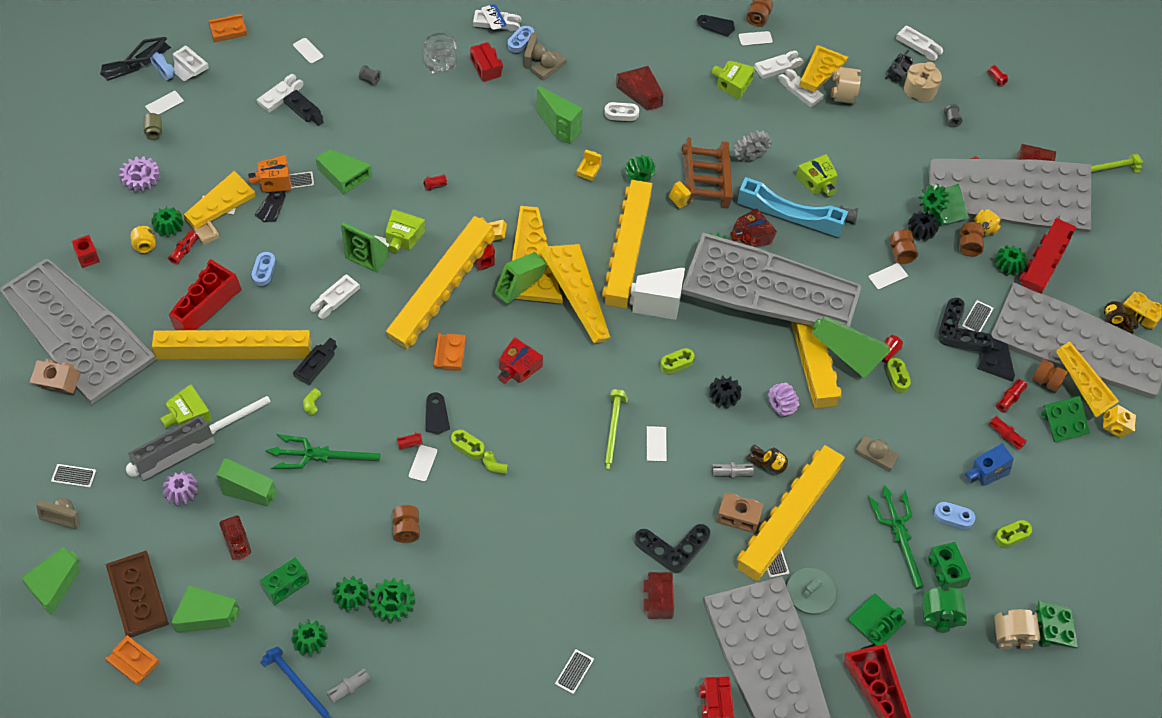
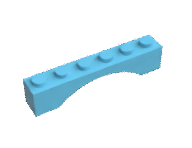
[737,177,848,237]

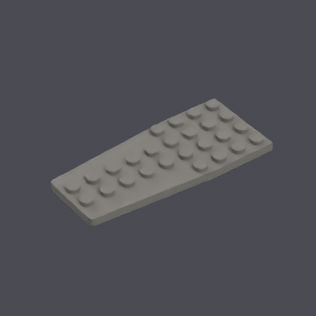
[929,159,1091,232]
[681,233,861,327]
[0,259,156,404]
[991,283,1162,399]
[703,576,830,718]

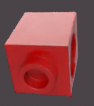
[71,235,100,268]

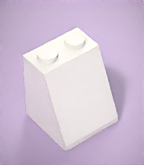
[630,268,685,320]

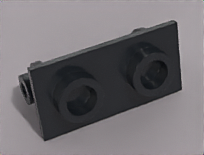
[885,50,913,83]

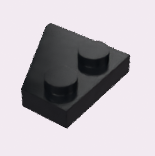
[977,338,1015,382]

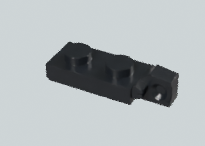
[283,90,324,126]
[293,338,337,385]

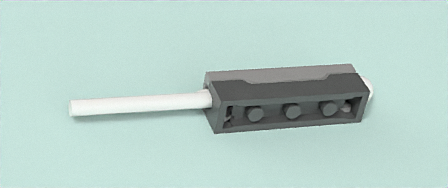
[126,396,271,481]

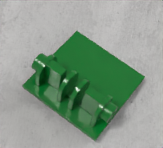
[929,184,969,226]
[1041,396,1090,442]
[848,593,907,646]
[1035,601,1078,648]

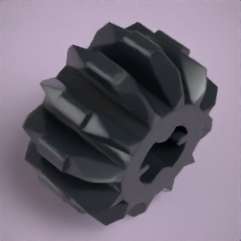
[908,211,939,241]
[709,375,742,409]

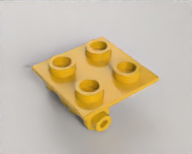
[1124,291,1162,329]

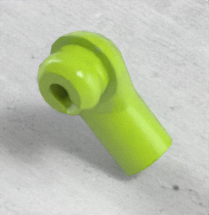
[303,388,321,415]
[482,451,508,474]

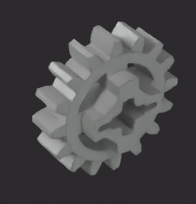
[733,130,772,162]

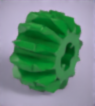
[625,155,655,182]
[919,184,950,215]
[151,206,184,238]
[995,245,1027,276]
[333,575,369,612]
[291,619,328,657]

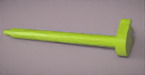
[1091,154,1143,173]
[605,389,628,470]

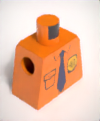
[248,155,292,192]

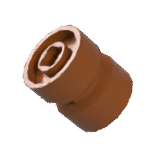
[746,0,773,27]
[960,222,984,257]
[889,230,918,264]
[1032,359,1068,393]
[392,505,420,543]

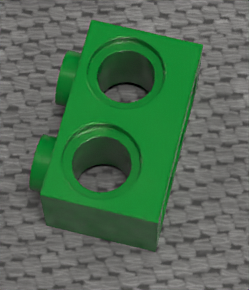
[928,542,971,591]
[260,557,310,606]

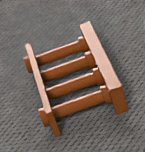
[681,137,733,209]

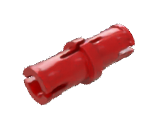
[168,230,199,265]
[996,379,1027,413]
[988,416,1027,450]

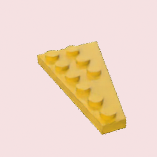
[512,206,563,304]
[540,244,610,343]

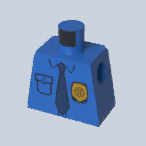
[965,443,1014,486]

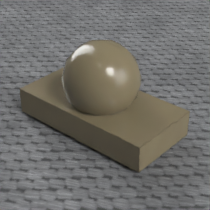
[524,32,547,69]
[531,50,567,81]
[855,436,900,472]
[36,498,80,530]

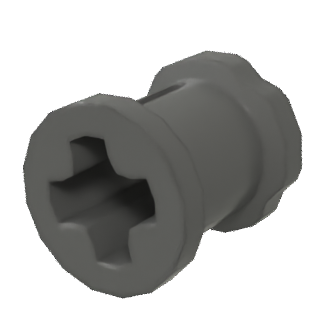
[359,65,381,85]
[944,104,962,127]
[840,205,858,224]

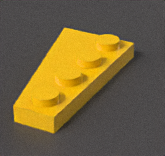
[799,45,848,92]
[184,171,256,230]
[1056,341,1119,418]

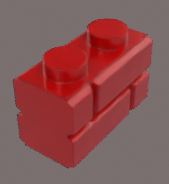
[470,42,503,82]
[699,676,735,718]

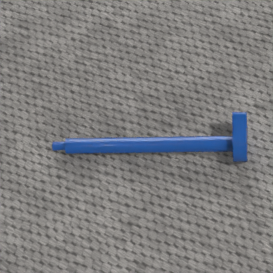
[260,646,331,718]

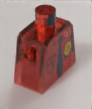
[730,208,777,247]

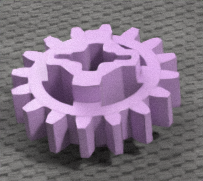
[119,156,160,192]

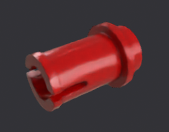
[988,65,1009,86]
[423,174,447,191]
[397,432,423,450]

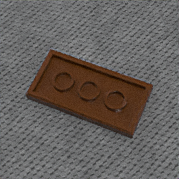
[105,550,169,638]

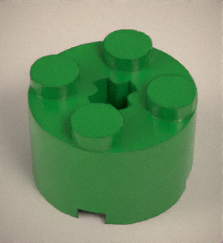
[922,587,967,633]

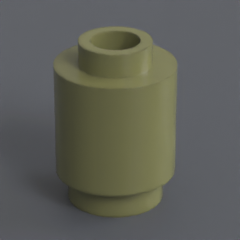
[143,113,162,140]

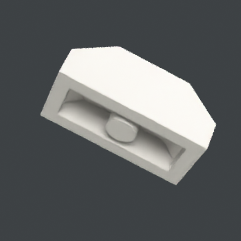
[172,45,209,81]

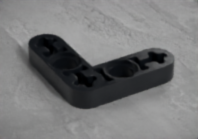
[938,298,993,352]
[635,524,710,573]

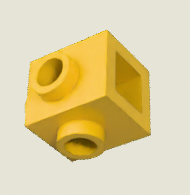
[1103,405,1136,438]

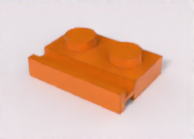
[209,14,248,42]
[433,333,466,371]
[105,635,160,686]

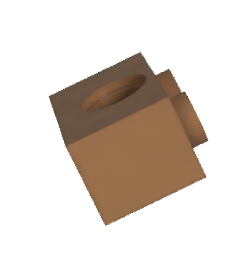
[30,359,80,394]
[716,493,764,534]

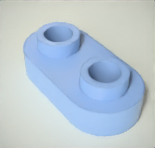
[508,26,534,53]
[150,52,175,80]
[251,252,276,286]
[934,502,975,530]

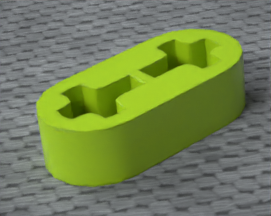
[660,348,695,374]
[886,358,911,393]
[451,430,485,460]
[995,520,1032,548]

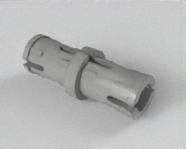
[712,462,753,478]
[326,668,371,704]

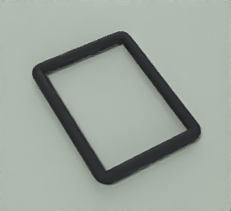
[124,37,167,63]

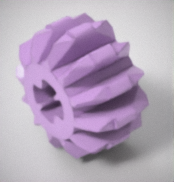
[768,382,799,416]
[163,471,198,506]

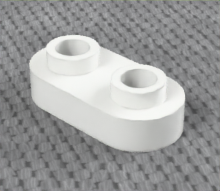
[604,102,639,121]

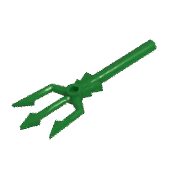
[265,434,380,469]
[867,485,924,589]

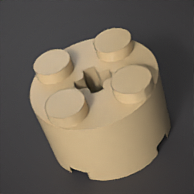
[904,62,942,102]
[830,67,861,104]
[994,609,1040,650]

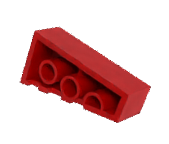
[1019,218,1076,294]
[169,259,242,331]
[844,644,911,718]

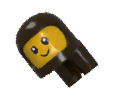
[1104,301,1139,334]
[746,445,788,474]

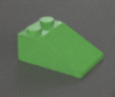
[537,86,583,144]
[341,222,389,273]

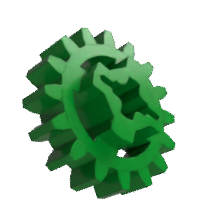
[369,578,416,624]

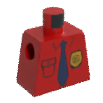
[498,337,543,384]

